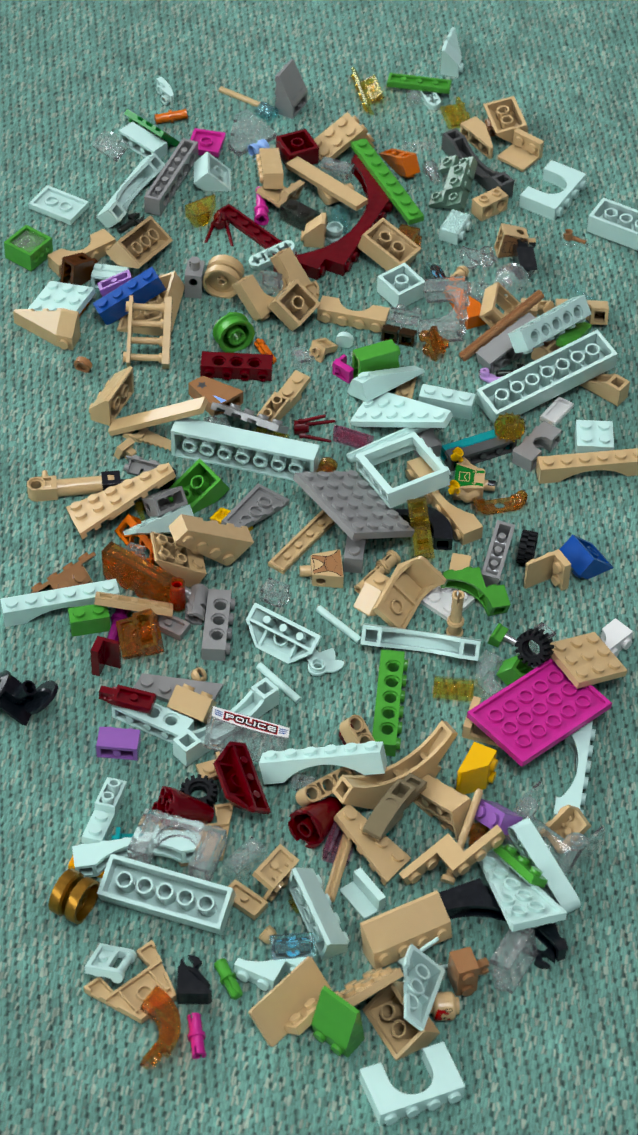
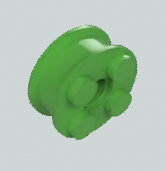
[213,312,255,353]

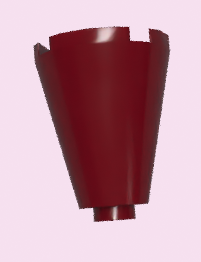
[288,797,343,848]

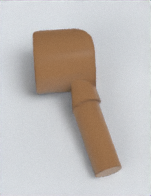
[563,229,587,244]

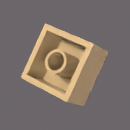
[267,279,321,331]

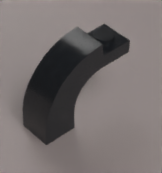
[396,504,453,550]

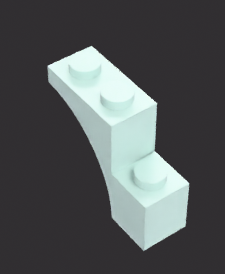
[234,947,317,991]

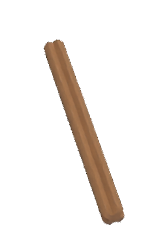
[459,290,545,361]

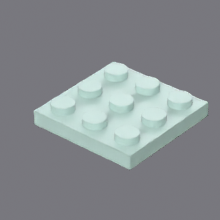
[28,281,96,314]

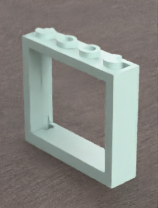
[355,432,451,508]

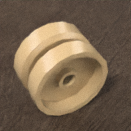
[202,255,245,299]

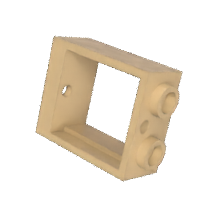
[479,282,521,335]

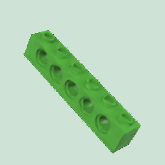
[372,649,408,757]

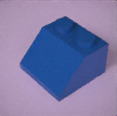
[559,535,614,579]

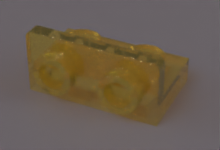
[440,97,470,129]

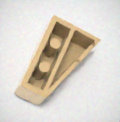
[413,774,476,841]

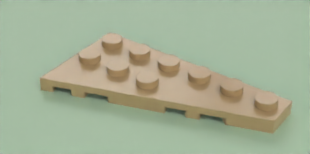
[66,462,176,540]

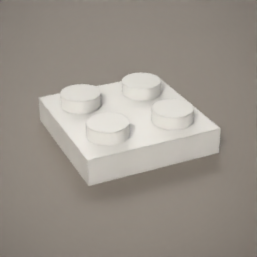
[421,586,475,621]

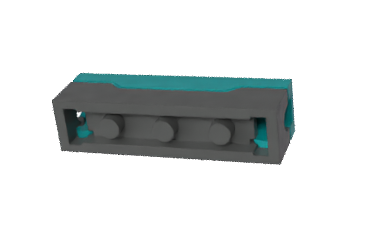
[441,425,517,472]

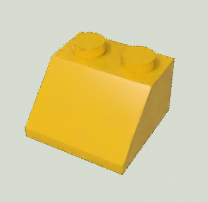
[456,742,498,795]

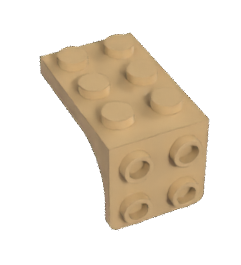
[314,112,375,165]
[372,556,447,629]

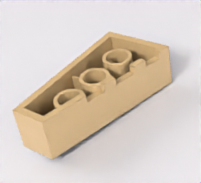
[168,514,254,566]

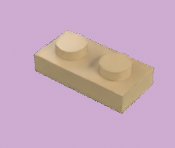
[228,879,268,920]

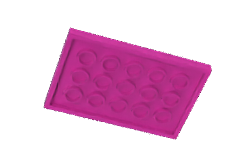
[467,658,612,767]

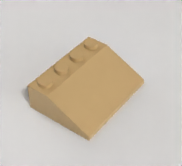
[117,271,185,336]

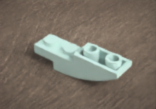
[82,777,127,844]

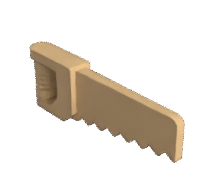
[122,428,171,451]

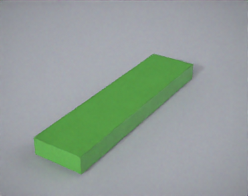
[387,73,452,94]
[556,322,592,347]

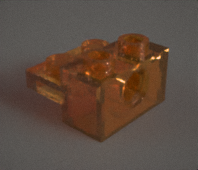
[116,608,165,659]

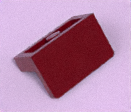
[90,636,121,676]

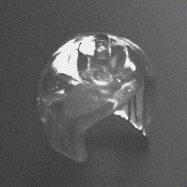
[495,262,529,295]

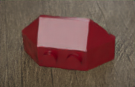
[213,741,271,815]

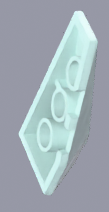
[440,27,464,77]
[347,366,425,402]
[123,504,194,535]
[403,944,445,1032]

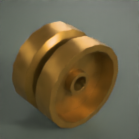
[48,868,100,924]

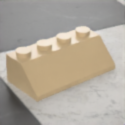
[106,215,173,269]
[360,890,452,970]

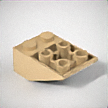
[150,531,207,587]

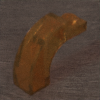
[140,985,181,1070]

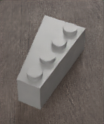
[476,312,536,374]

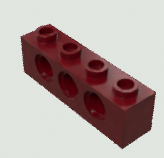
[200,351,273,382]

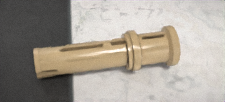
[354,550,401,594]
[446,590,465,637]

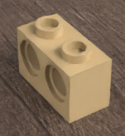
[471,187,509,222]

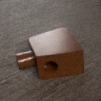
[60,253,98,285]

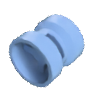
[248,139,270,160]

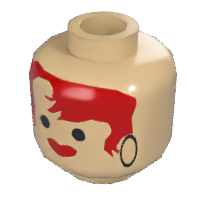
[430,992,460,1021]

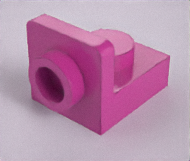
[332,354,354,384]

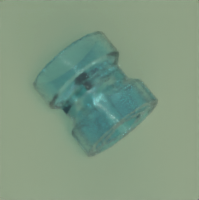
[256,101,278,122]

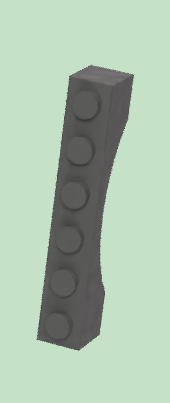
[442,128,514,198]

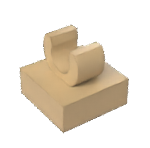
[114,437,137,459]

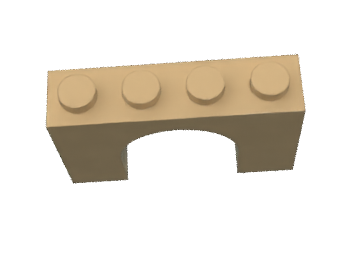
[232,247,311,321]

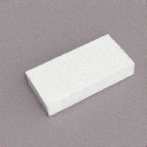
[540,396,574,426]

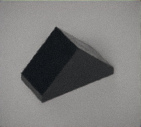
[177,964,212,1004]

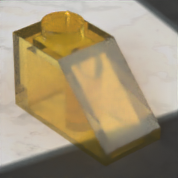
[185,194,216,228]

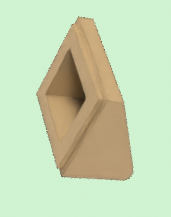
[537,300,555,315]

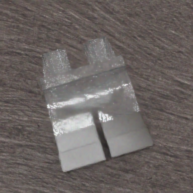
[381,304,422,348]

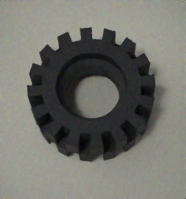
[516,530,538,565]
[515,628,554,667]
[180,774,218,807]

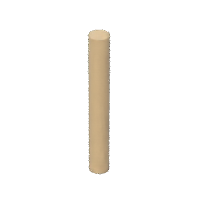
[219,86,262,108]

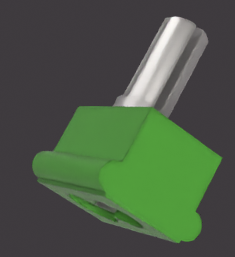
[488,623,518,648]

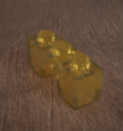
[407,497,435,559]

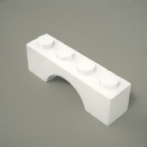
[601,618,633,657]

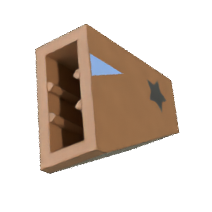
[188,376,243,419]

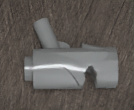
[183,584,208,625]

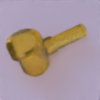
[135,500,146,521]

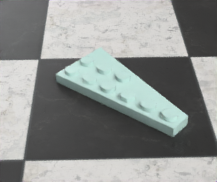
[350,392,453,428]

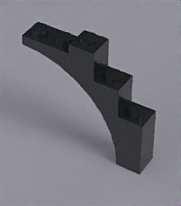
[439,878,568,962]

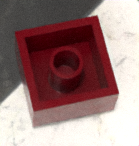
[276,129,319,171]

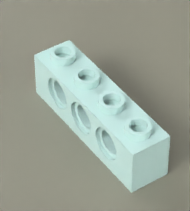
[111,703,194,744]

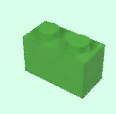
[68,604,111,637]

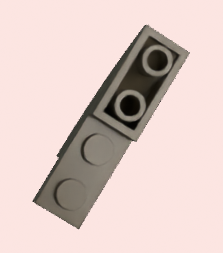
[363,773,427,840]

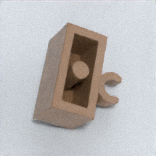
[447,946,490,996]

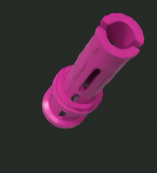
[254,186,269,226]

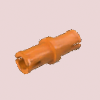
[154,109,188,125]

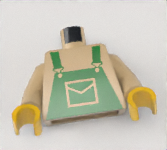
[448,447,496,503]

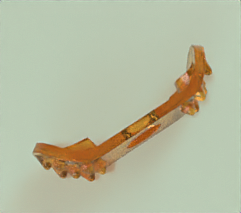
[473,490,527,515]

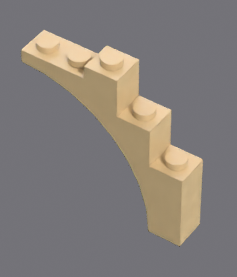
[332,720,458,810]

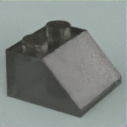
[280,198,321,231]

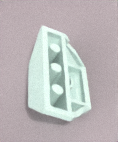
[246,603,322,664]

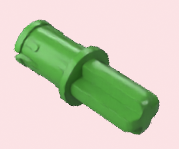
[214,958,243,1000]

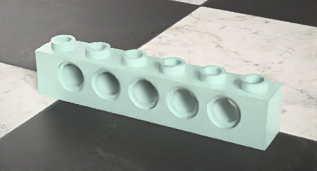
[508,295,591,354]

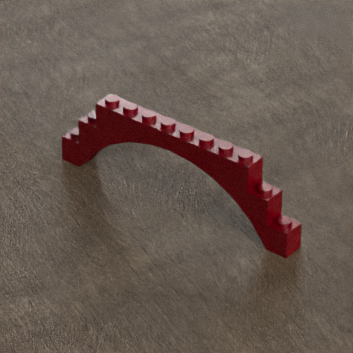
[273,154,393,281]

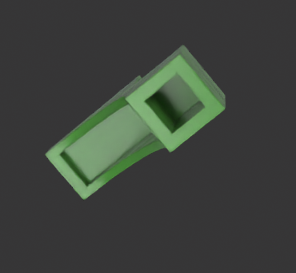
[440,567,511,616]

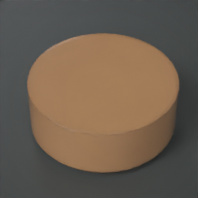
[74,356,92,373]

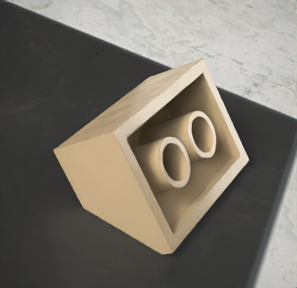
[483,96,528,144]
[358,218,422,271]
[89,366,134,426]
[362,981,440,1061]

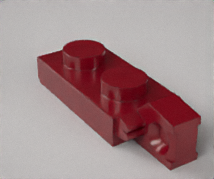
[99,685,157,714]

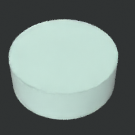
[336,332,354,348]

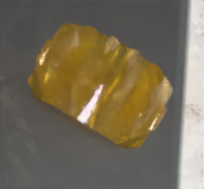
[494,412,525,442]

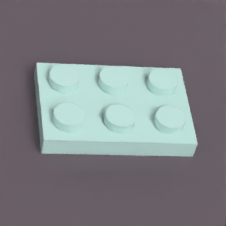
[29,185,89,225]

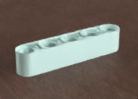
[508,818,581,914]

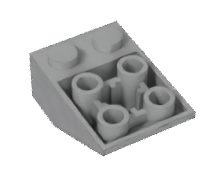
[275,59,308,119]

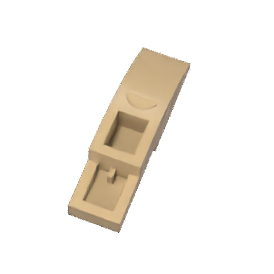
[257,370,311,421]

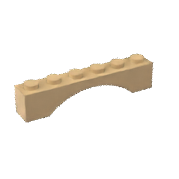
[531,339,630,406]
[536,448,638,484]
[405,456,483,545]

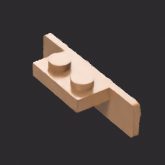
[31,552,96,593]

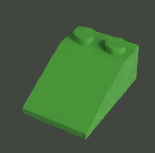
[168,458,230,514]
[311,986,365,1058]

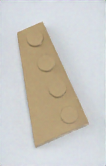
[334,805,411,886]

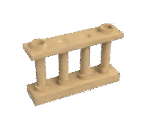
[123,295,173,369]

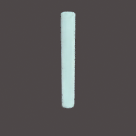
[316,605,361,644]
[256,663,302,703]

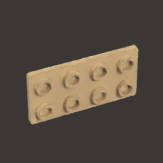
[248,956,332,1047]

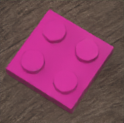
[190,128,226,158]

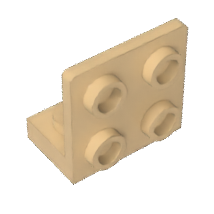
[498,128,544,172]
[256,180,305,210]
[523,549,571,591]
[252,844,300,902]

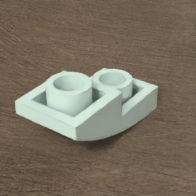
[156,77,174,108]

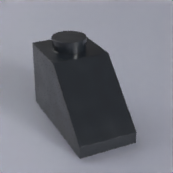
[513,241,537,271]

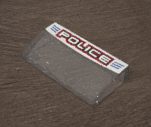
[203,706,290,763]

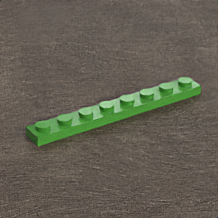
[351,138,424,225]

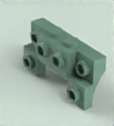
[428,155,478,211]

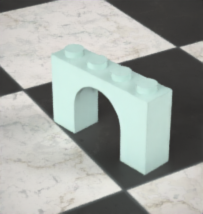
[519,160,587,221]
[359,1041,465,1125]

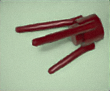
[204,211,233,246]
[294,414,336,442]

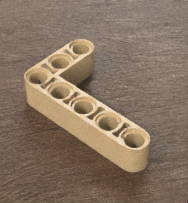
[295,715,375,807]

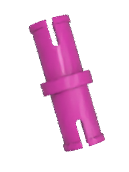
[187,1013,206,1059]

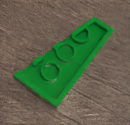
[124,109,180,147]

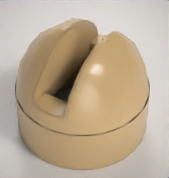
[191,667,207,681]
[258,925,278,944]

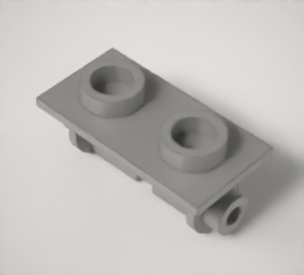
[124,455,161,476]

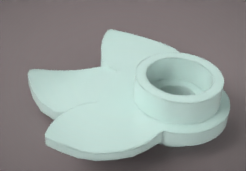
[306,648,344,676]

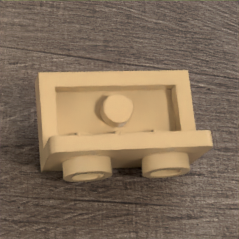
[540,805,591,854]

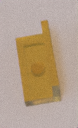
[433,675,475,701]

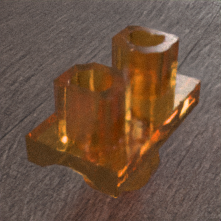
[419,326,449,362]

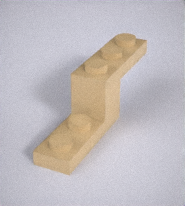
[399,825,506,886]

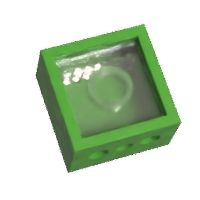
[4,225,53,271]

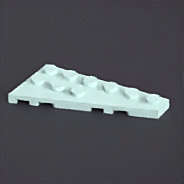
[479,848,567,932]

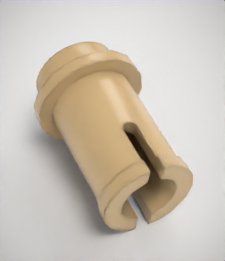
[448,266,469,286]

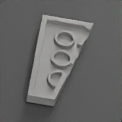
[210,402,289,434]
[221,483,290,528]
[133,673,223,703]

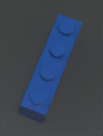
[93,267,166,325]

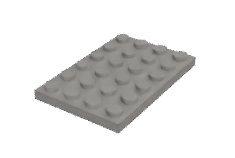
[293,470,415,540]

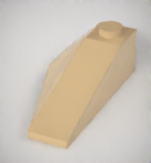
[13,308,81,350]

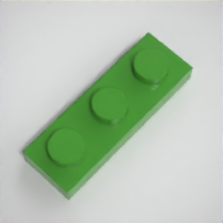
[493,844,548,888]

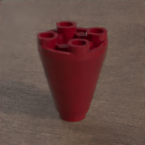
[152,786,214,829]

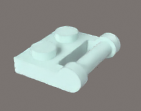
[85,943,137,983]

